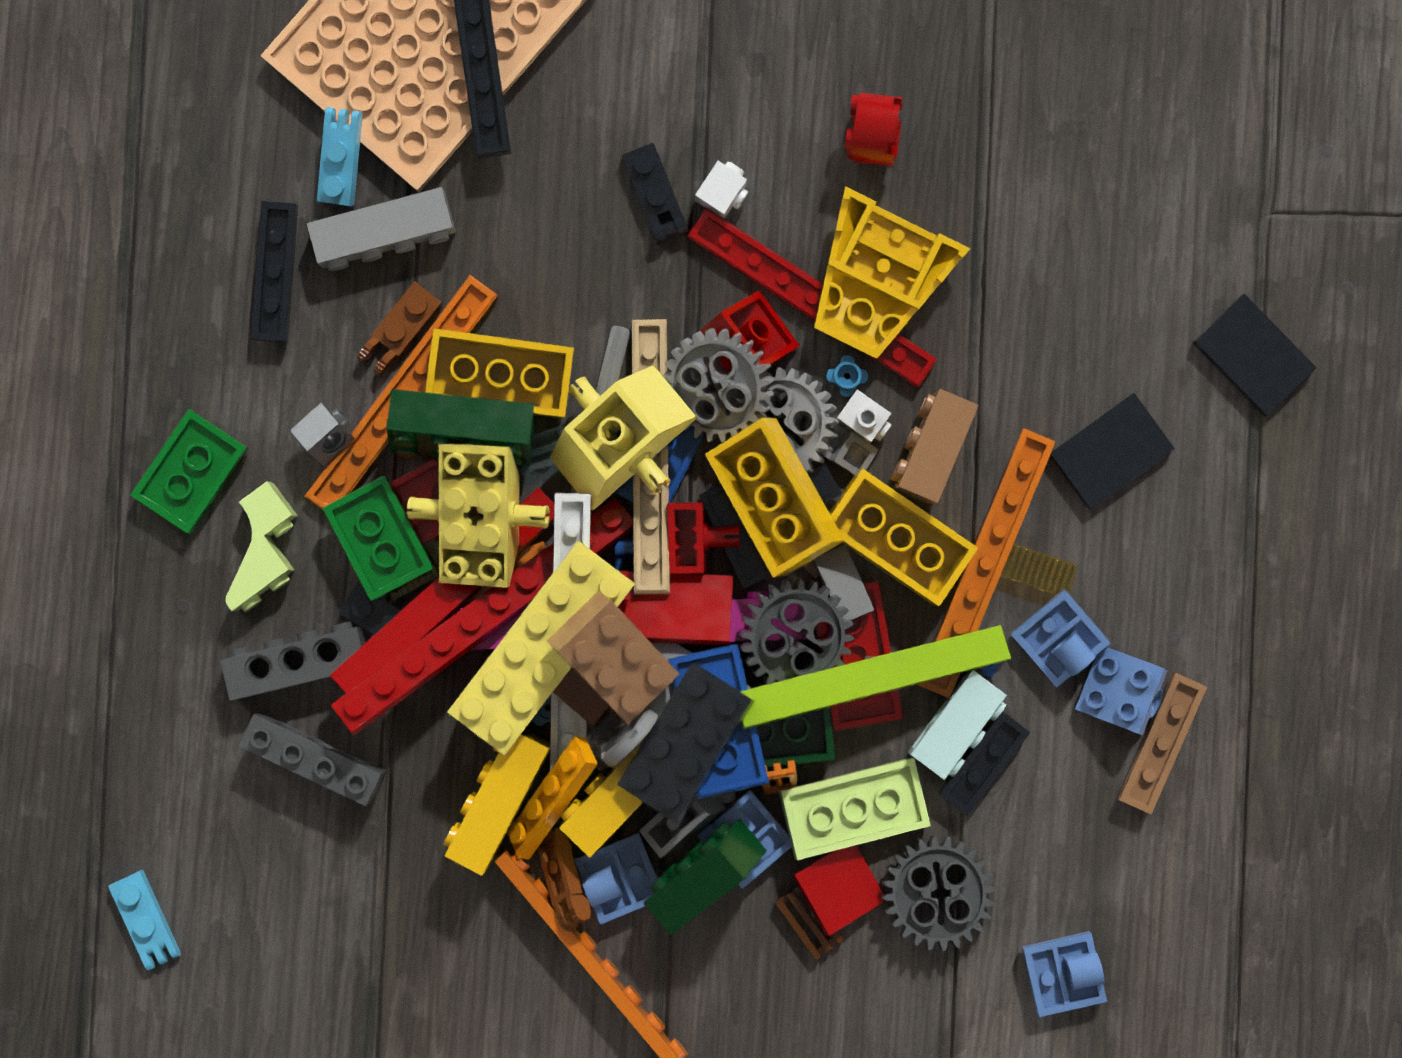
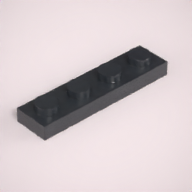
[251,201,298,343]

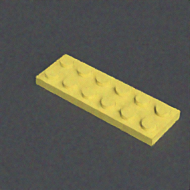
[447,541,635,755]

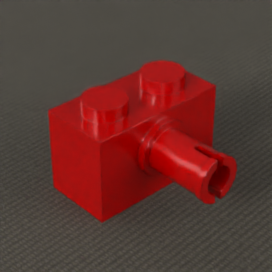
[667,502,740,574]

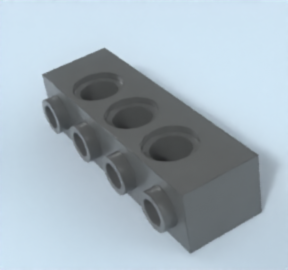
[220,622,366,701]
[238,712,386,806]

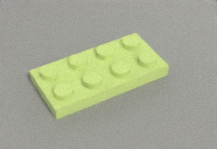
[779,757,931,860]

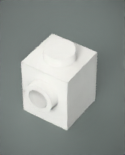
[695,161,749,219]
[837,390,892,443]

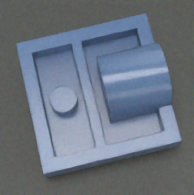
[1011,588,1111,687]
[1075,647,1168,736]
[697,789,792,889]
[574,832,658,925]
[1021,931,1107,1017]

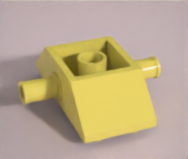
[550,366,698,510]
[407,444,550,588]

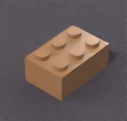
[890,389,979,506]
[547,591,679,724]

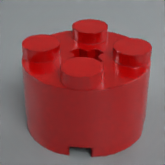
[845,92,903,167]

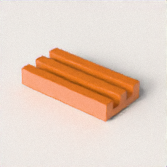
[762,760,797,795]

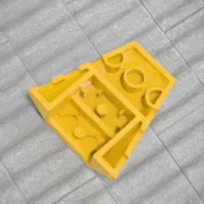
[814,186,970,359]

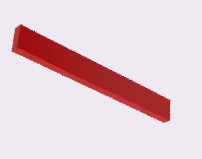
[687,208,937,389]
[330,487,555,693]

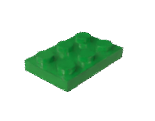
[130,409,249,534]
[322,475,435,601]

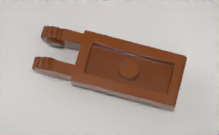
[356,281,443,376]
[537,827,592,932]

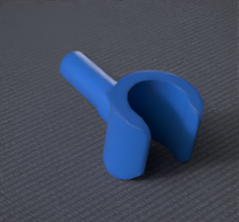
[614,539,634,571]

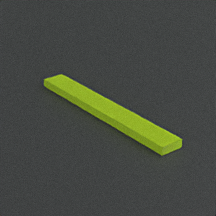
[740,625,1011,729]

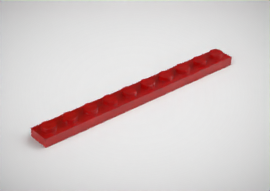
[331,498,634,736]

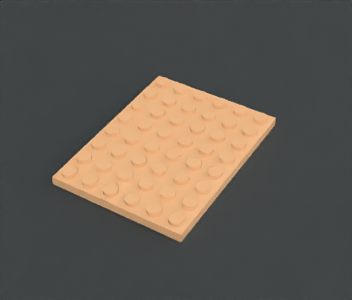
[261,0,586,193]

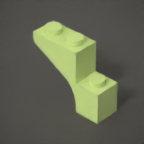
[226,481,298,612]

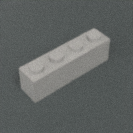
[307,187,456,271]

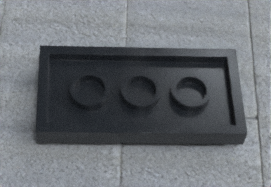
[617,662,755,823]

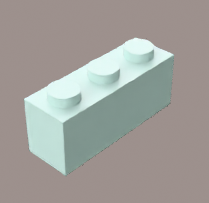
[908,670,1007,780]

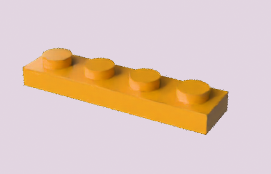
[507,736,598,860]

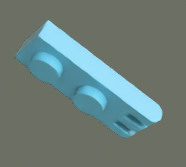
[317,107,362,206]
[108,869,181,970]

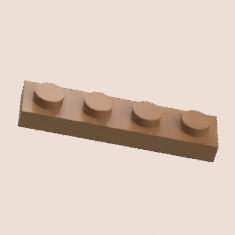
[1117,672,1207,815]

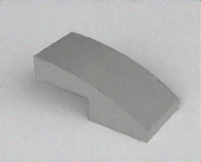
[798,417,879,475]
[813,545,874,620]

